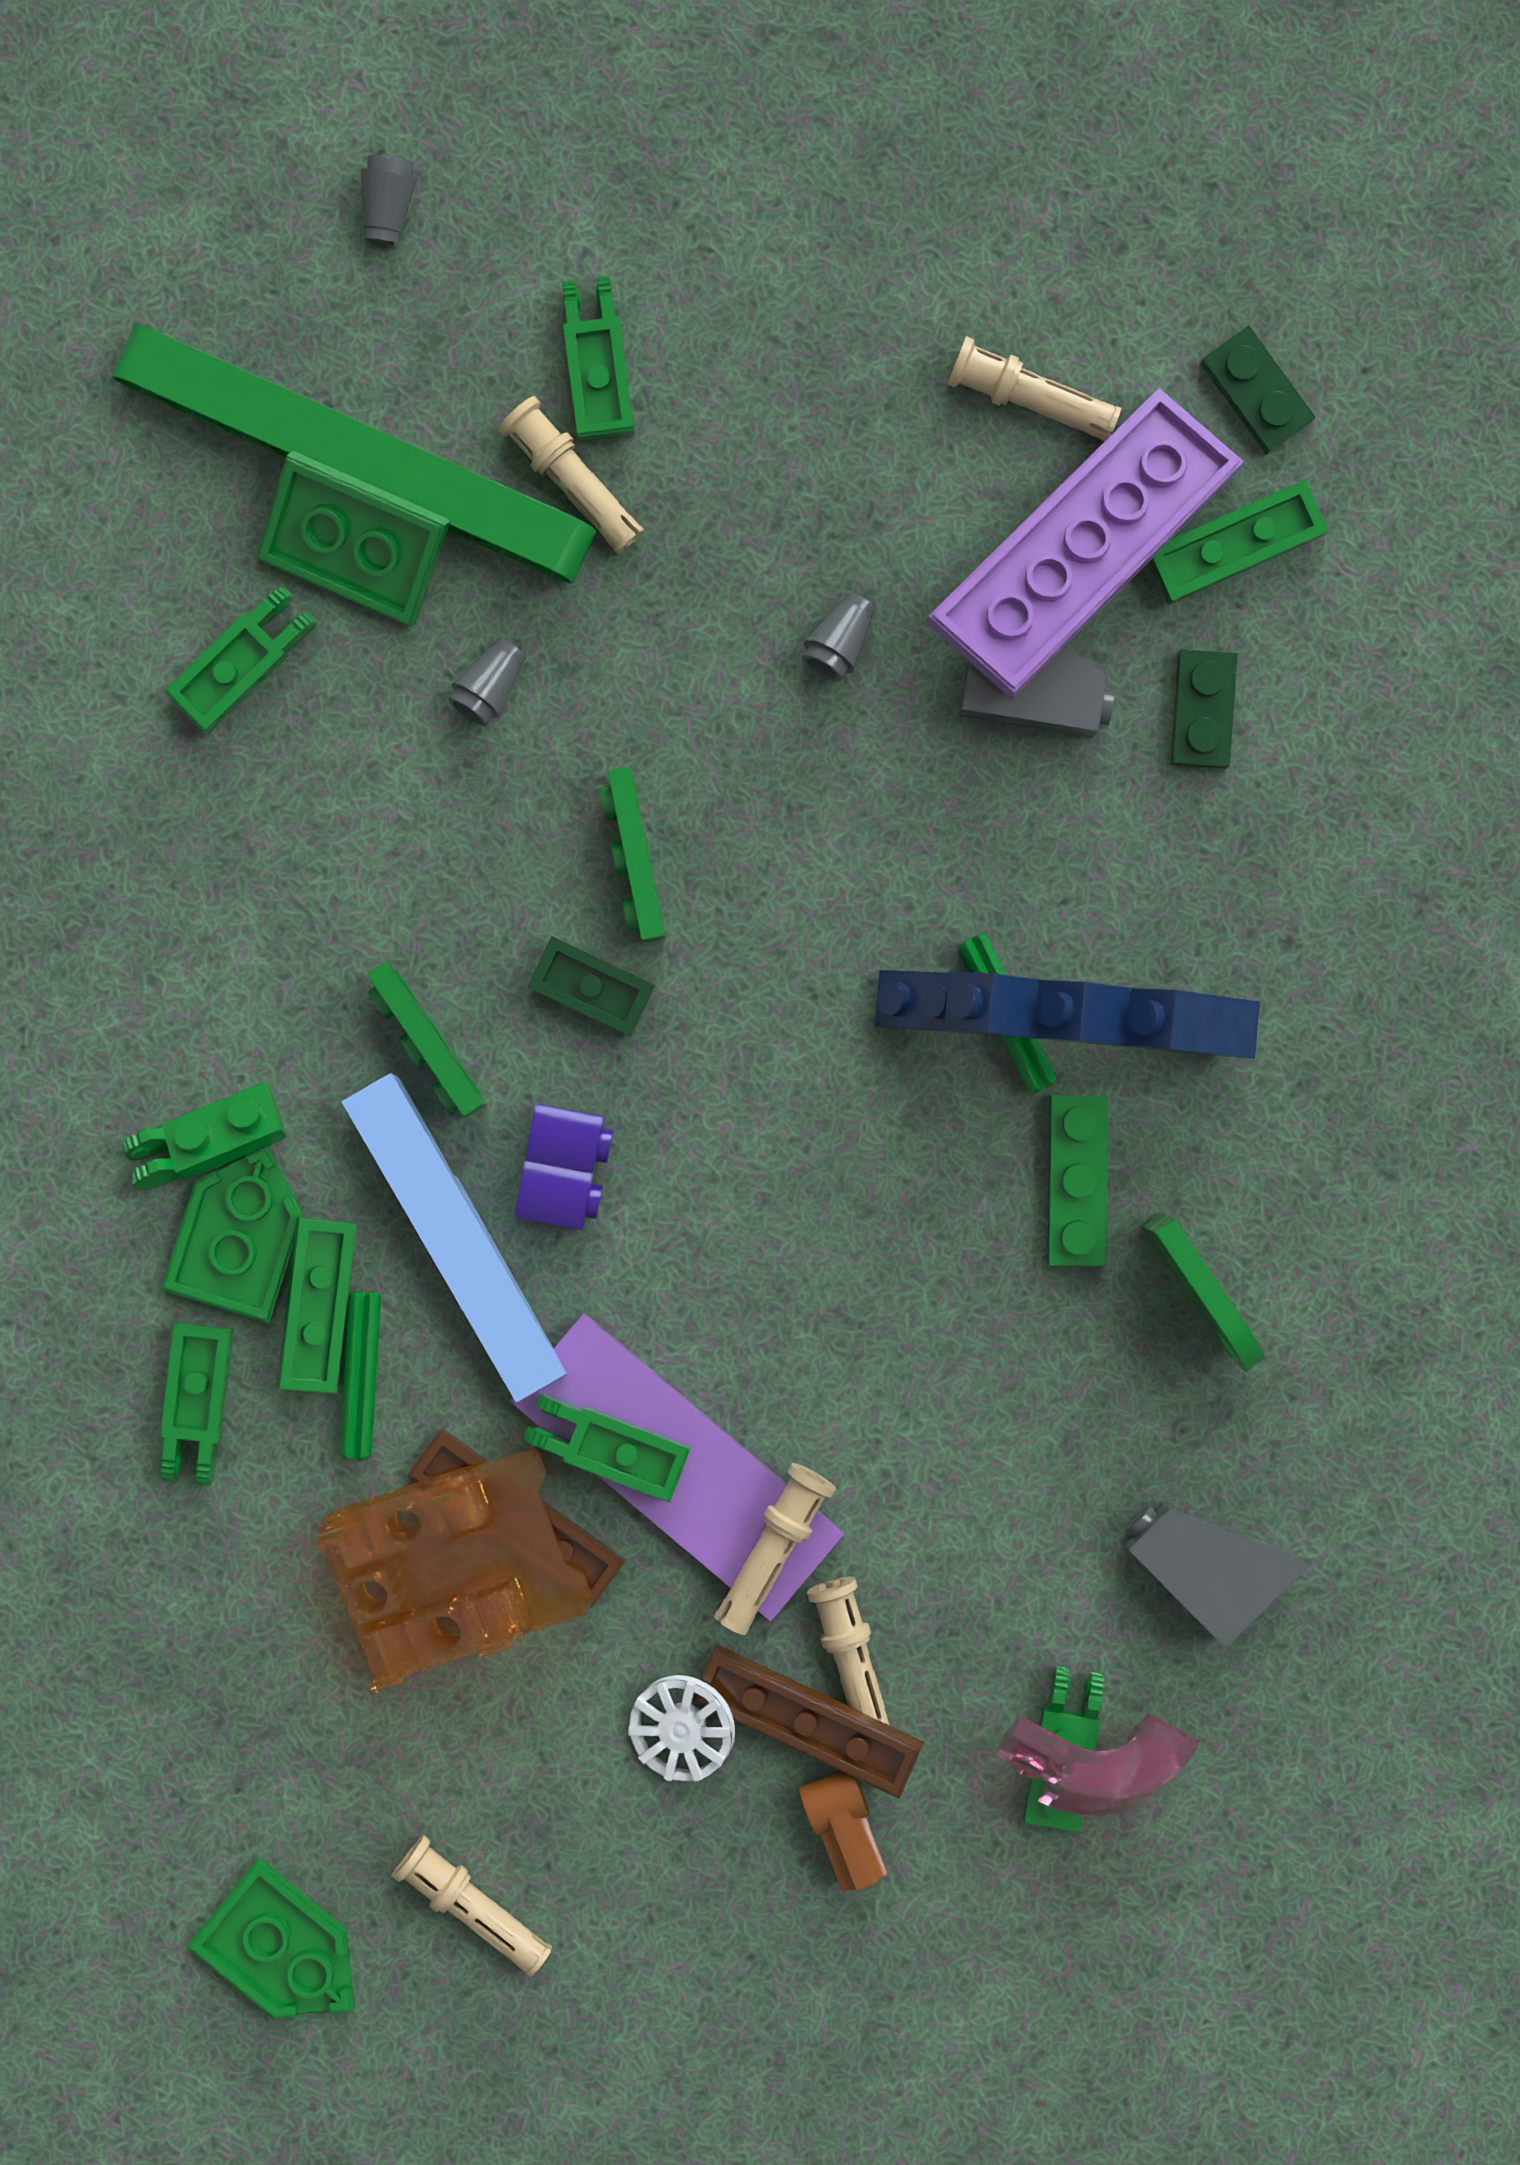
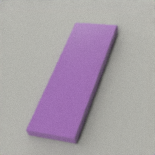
[927,388,1244,700]
[510,1313,844,1622]

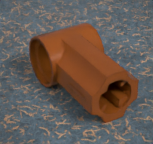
[799,1771,888,1892]

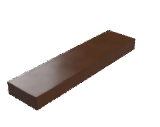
[407,1428,626,1608]
[692,1644,924,1799]

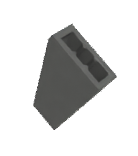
[959,646,1115,738]
[1122,1502,1308,1649]

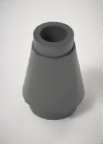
[361,155,417,245]
[802,593,876,682]
[448,638,526,726]

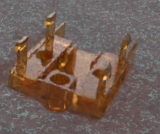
[317,1446,593,1693]

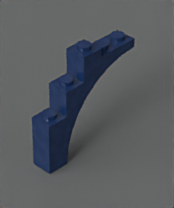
[875,970,1260,1059]

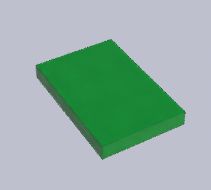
[256,451,451,627]

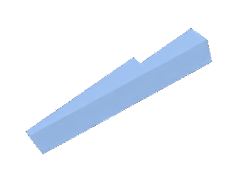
[341,1073,567,1403]

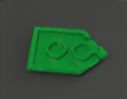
[161,1146,304,1324]
[186,1857,355,2019]

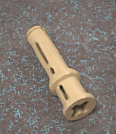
[947,336,1122,442]
[497,396,644,555]
[714,1463,836,1635]
[807,1577,889,1725]
[391,1835,552,1977]

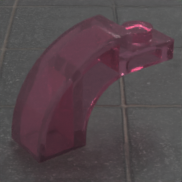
[996,1713,1199,1816]

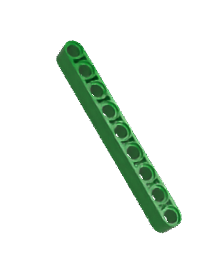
[112,324,597,584]

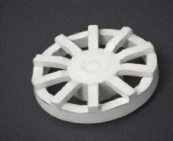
[628,1675,735,1782]

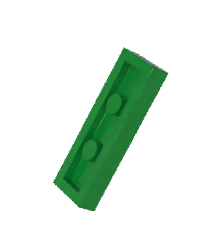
[1150,479,1329,605]
[600,766,666,943]
[367,961,488,1117]
[1047,1095,1109,1267]
[276,1216,356,1394]

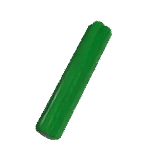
[959,934,1056,1093]
[339,1291,381,1460]

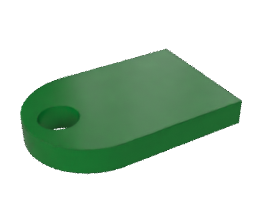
[1140,1213,1265,1372]

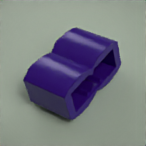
[515,1103,614,1230]

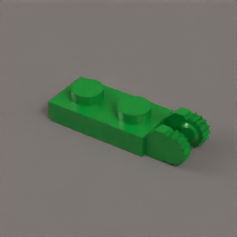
[562,276,635,442]
[164,586,317,735]
[121,1081,287,1191]
[160,1322,234,1486]
[523,1393,692,1502]
[1023,1665,1105,1833]

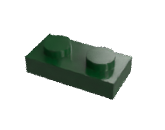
[1200,326,1316,455]
[1170,649,1238,769]
[527,936,655,1037]

